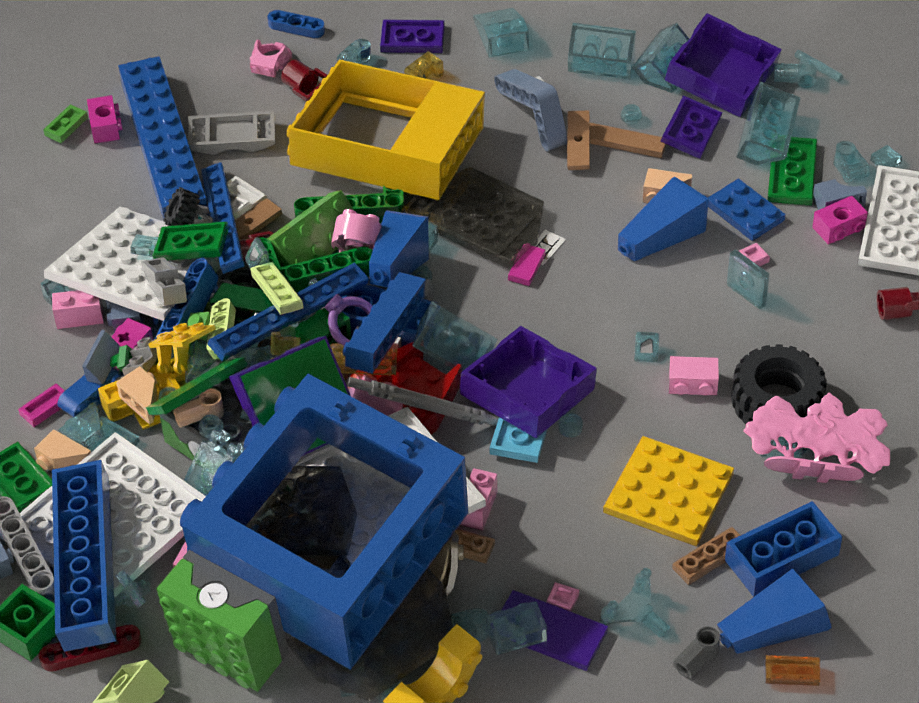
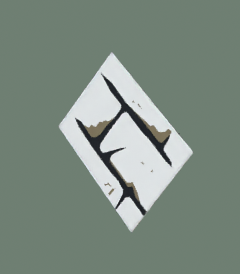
[531,230,566,265]

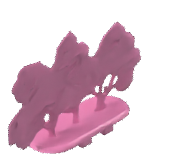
[743,392,890,483]

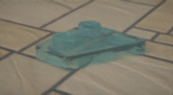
[58,402,105,449]

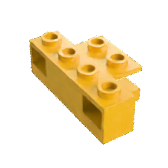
[98,355,198,430]

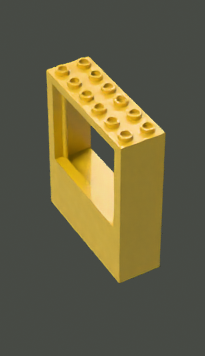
[287,59,485,200]

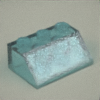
[631,22,689,93]
[568,23,636,80]
[412,301,498,371]

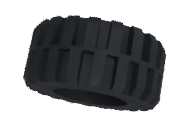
[731,344,827,437]

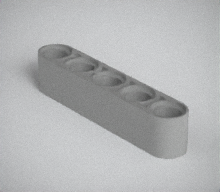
[0,496,55,602]

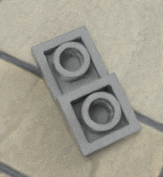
[122,337,158,376]

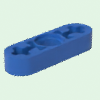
[267,10,325,38]

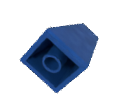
[618,176,709,261]
[369,210,429,287]
[717,569,832,654]

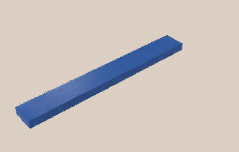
[201,162,245,274]
[207,262,369,361]

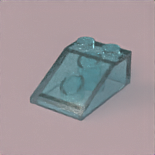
[473,8,529,58]

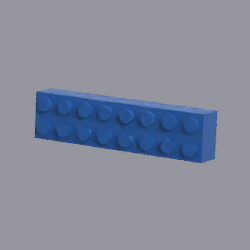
[52,460,116,652]

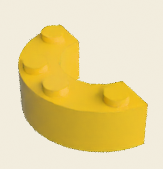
[383,624,483,703]

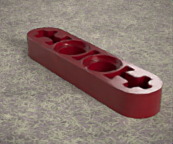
[39,624,142,672]

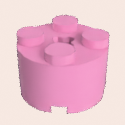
[331,209,381,252]

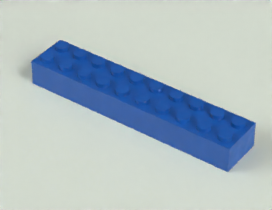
[118,56,209,221]

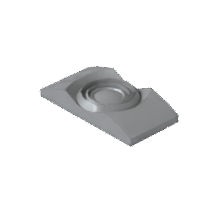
[188,111,275,155]

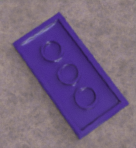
[491,590,608,671]

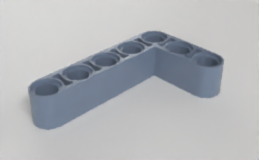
[494,69,567,151]

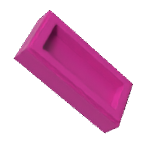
[508,244,546,286]
[18,383,65,427]

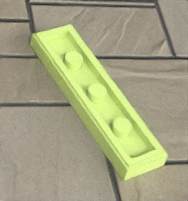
[250,262,303,315]

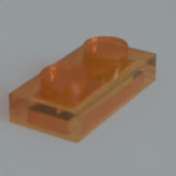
[765,655,820,686]

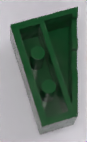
[209,283,283,346]

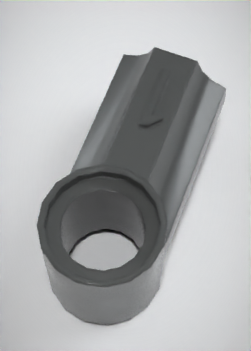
[673,626,720,678]

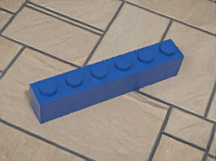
[343,272,426,374]

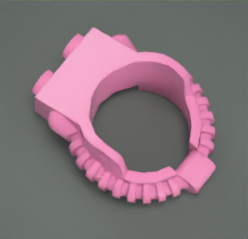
[250,40,292,77]

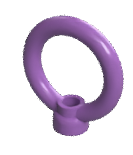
[324,294,372,348]

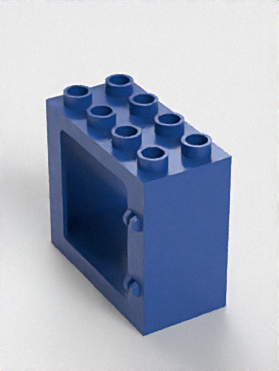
[180,374,469,670]

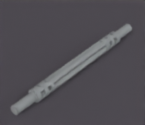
[346,376,499,426]

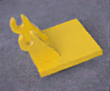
[148,322,216,374]

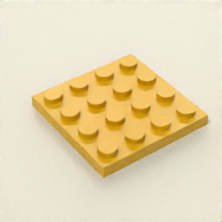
[603,436,734,547]

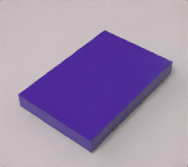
[380,19,445,53]
[660,96,723,159]

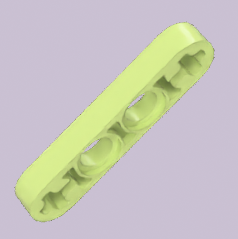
[206,298,236,359]

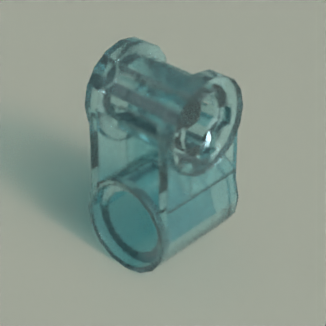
[833,141,870,183]

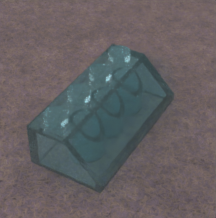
[736,82,800,165]

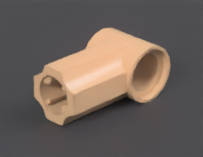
[173,388,224,428]

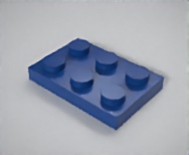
[708,178,786,241]

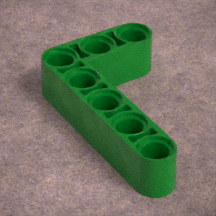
[294,186,404,223]
[251,238,373,293]

